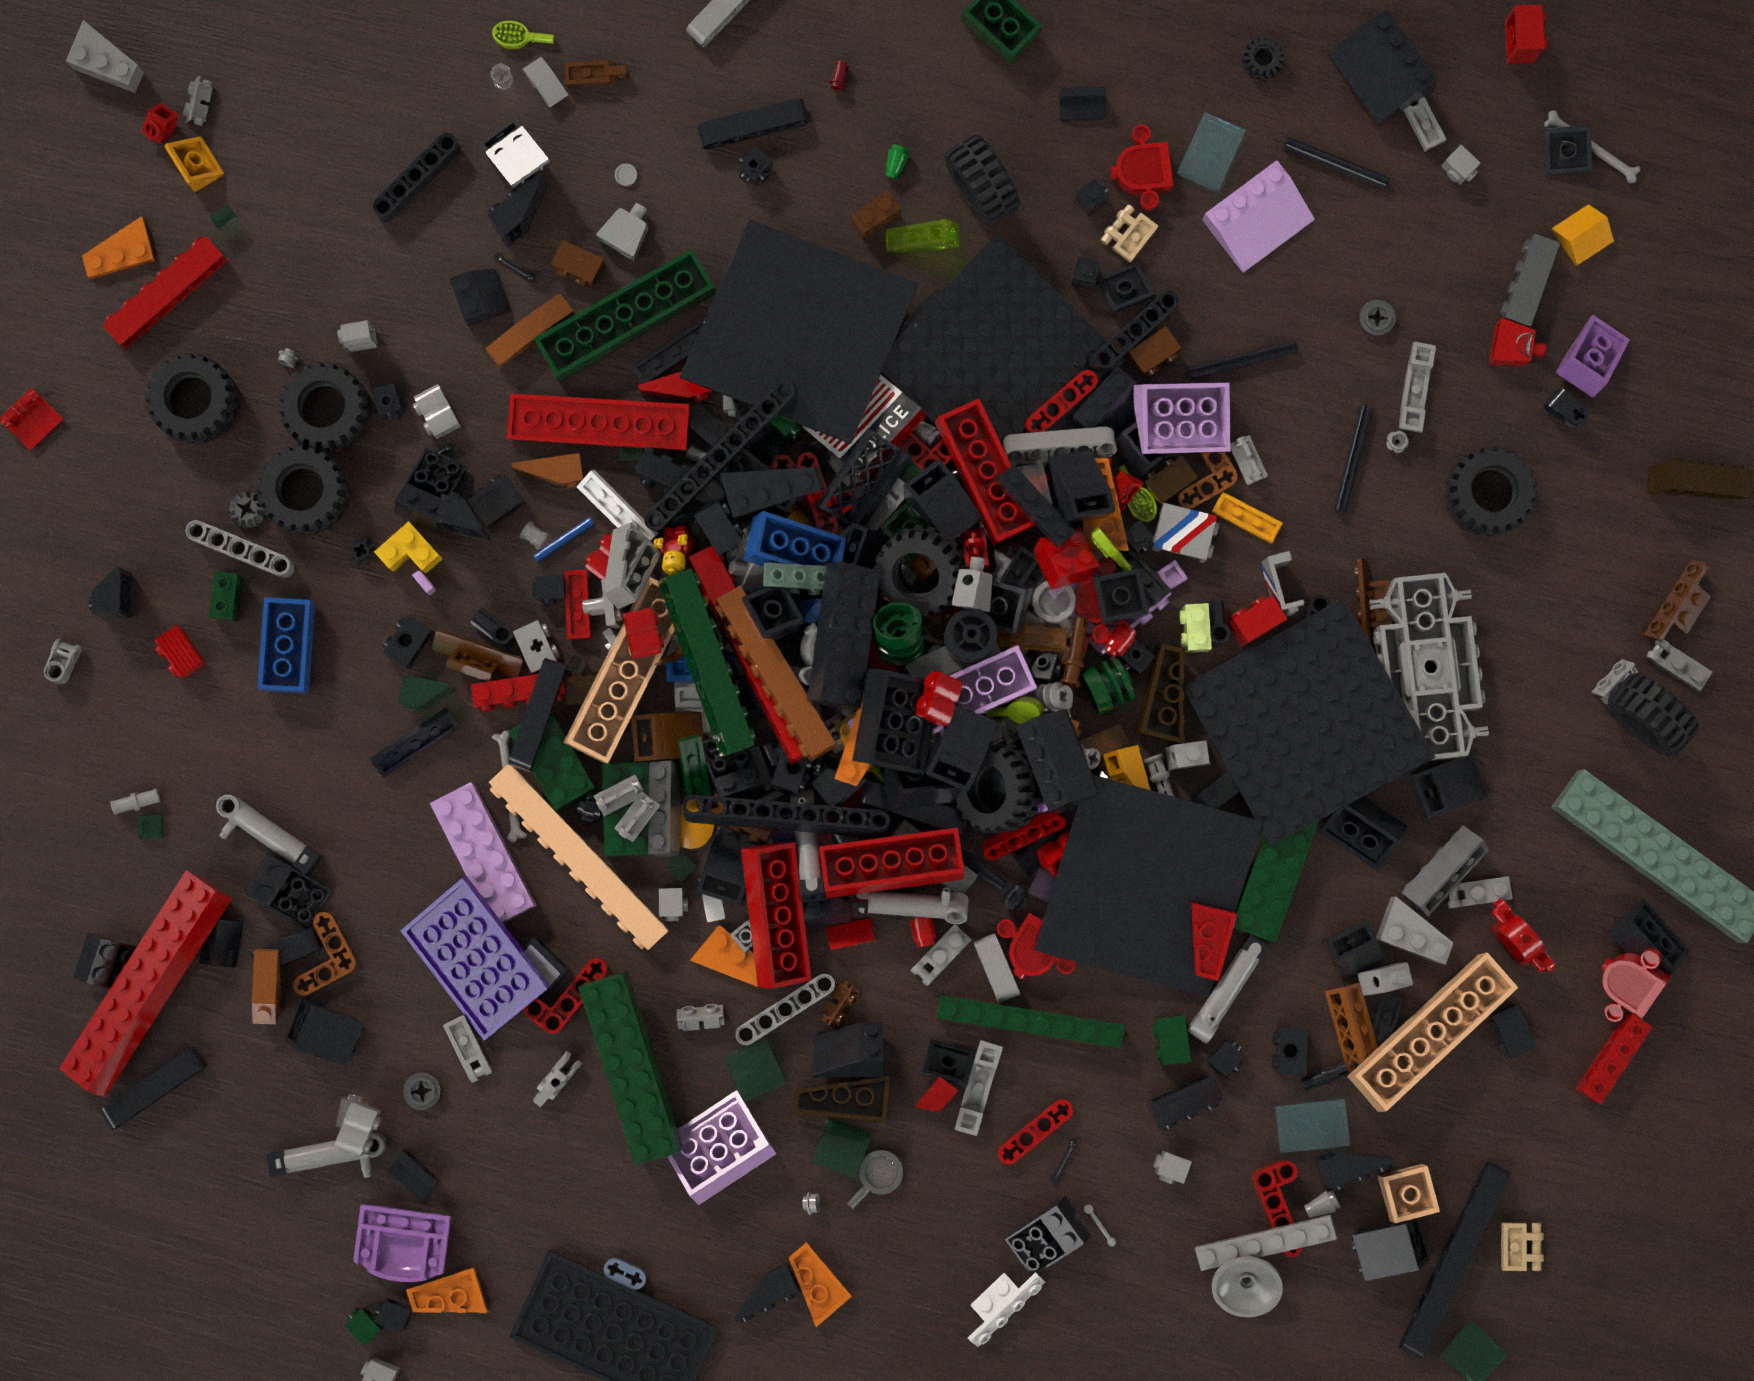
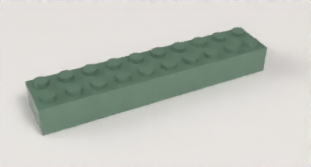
[1551,769,1754,943]

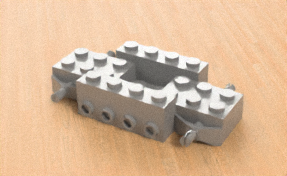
[1369,573,1489,761]

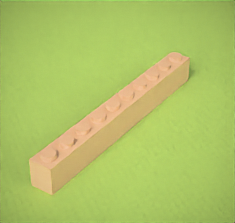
[489,764,669,950]

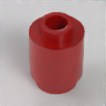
[1103,623,1137,658]
[910,916,936,948]

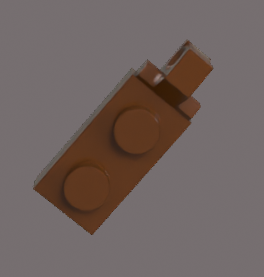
[564,60,628,87]

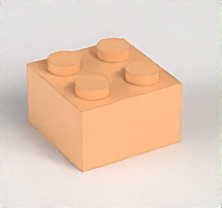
[1377,1164,1440,1223]

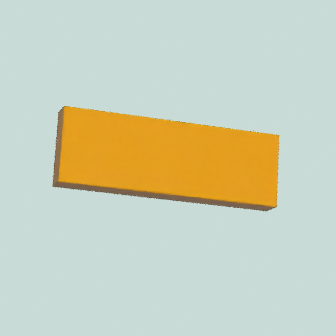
[1211,491,1283,544]

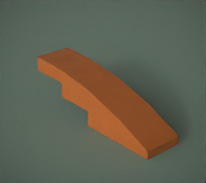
[485,294,574,367]

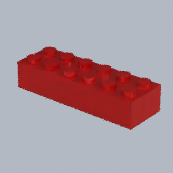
[935,399,1036,546]
[819,828,964,898]
[741,842,811,989]

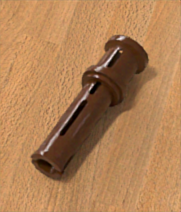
[1060,617,1089,688]

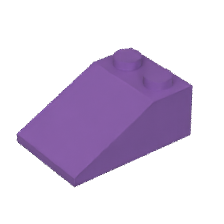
[1556,315,1630,398]

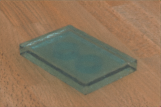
[1177,112,1246,192]
[1275,1099,1350,1153]

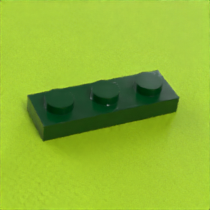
[677,734,711,797]

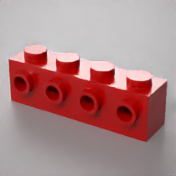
[471,674,566,712]

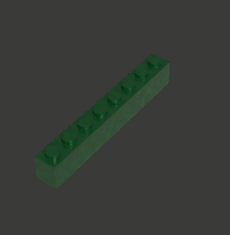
[936,995,1124,1048]

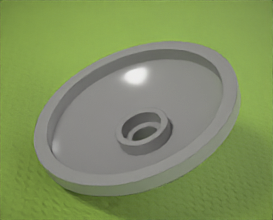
[1212,1257,1283,1317]

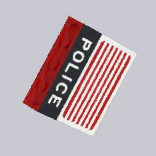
[802,375,926,481]

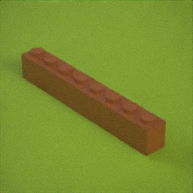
[714,585,836,762]

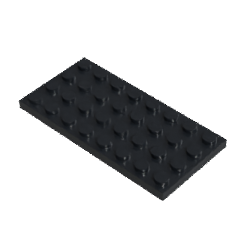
[509,1250,719,1381]

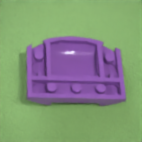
[353,1204,451,1282]

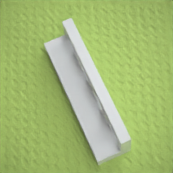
[577,470,658,544]

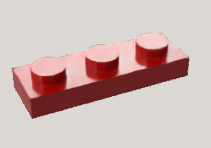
[564,570,591,640]

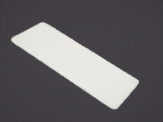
[699,879,725,922]

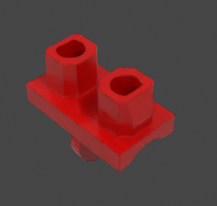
[962,527,989,570]

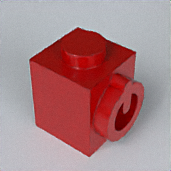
[142,103,179,144]

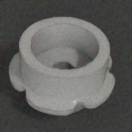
[278,348,300,368]
[1386,431,1409,453]
[802,1192,820,1215]

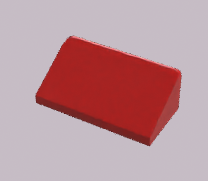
[1114,471,1143,513]
[826,918,875,950]
[915,1076,958,1112]

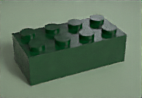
[509,712,597,812]
[602,762,653,857]

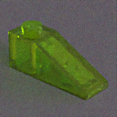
[886,219,959,252]

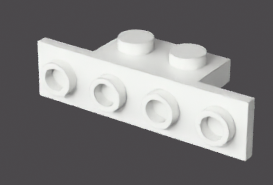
[968,1272,1045,1347]

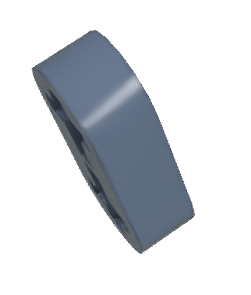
[604,1257,647,1290]

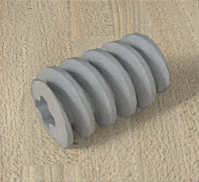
[1022,682,1073,713]

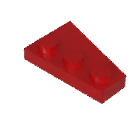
[1191,902,1237,981]

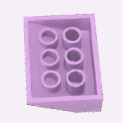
[1202,161,1315,273]
[1134,383,1230,454]
[667,1090,777,1205]

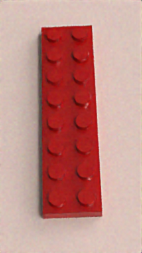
[507,394,691,451]

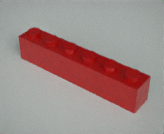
[102,236,228,350]

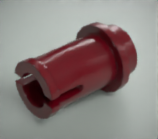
[829,61,849,92]

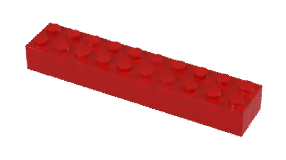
[59,870,232,1097]

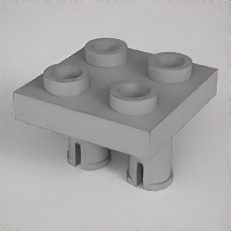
[582,580,628,630]

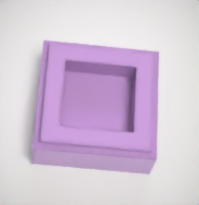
[1156,560,1188,590]
[412,570,436,595]

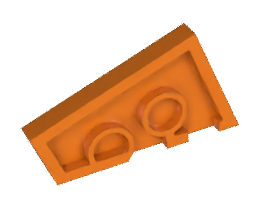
[82,216,156,279]
[690,925,758,987]
[789,1242,852,1327]
[406,1267,488,1313]

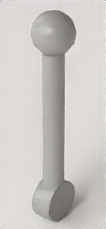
[1084,1204,1116,1247]

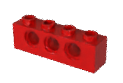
[1575,1013,1652,1104]

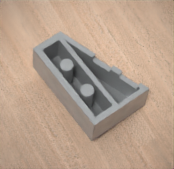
[66,20,144,93]
[603,522,661,609]
[1376,896,1453,965]

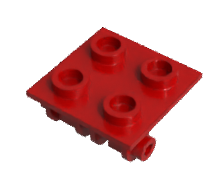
[0,387,63,451]

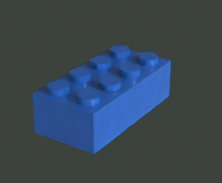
[744,511,847,567]
[257,597,316,694]

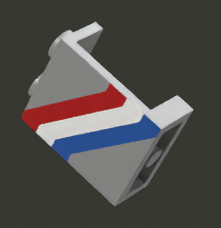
[1151,503,1219,563]
[1261,551,1304,617]

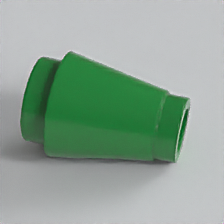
[885,144,910,180]

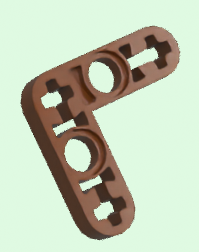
[1177,452,1237,510]
[293,912,357,996]

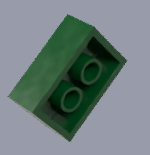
[961,0,1042,66]

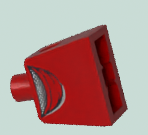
[1489,318,1546,366]

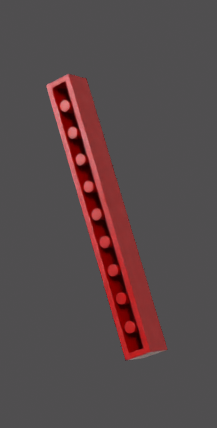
[688,546,804,764]

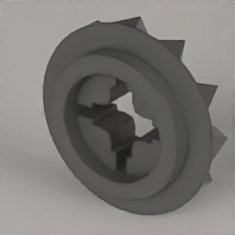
[1359,300,1396,336]
[228,491,265,528]
[403,1072,441,1110]

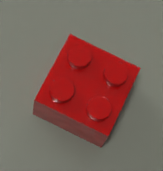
[1505,5,1548,64]
[1033,527,1099,590]
[1228,595,1287,647]

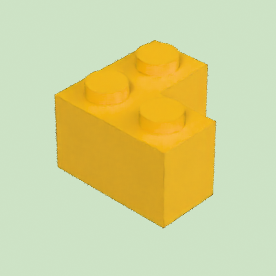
[374,521,443,574]

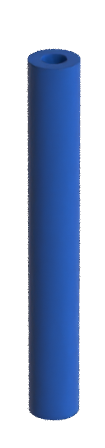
[533,517,594,562]

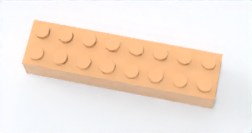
[563,577,674,763]
[1347,953,1518,1112]

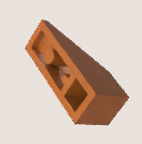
[511,453,584,489]
[252,949,282,1025]

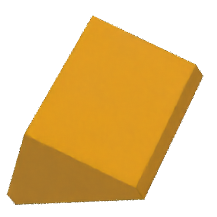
[164,136,224,192]
[1551,204,1614,266]

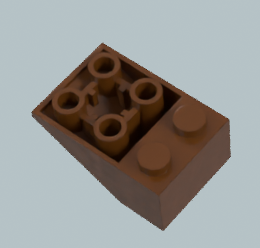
[631,712,704,763]

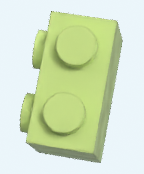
[1180,603,1211,653]

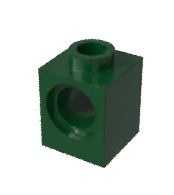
[345,1306,384,1346]

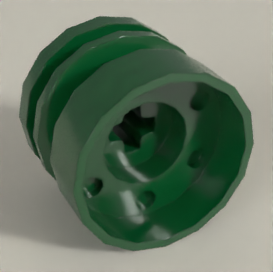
[873,602,925,665]
[1080,657,1135,716]

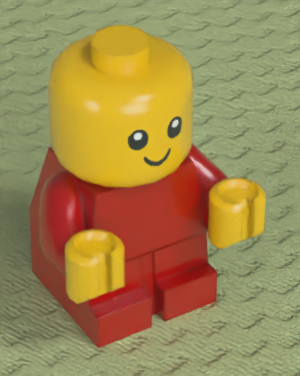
[654,526,694,576]

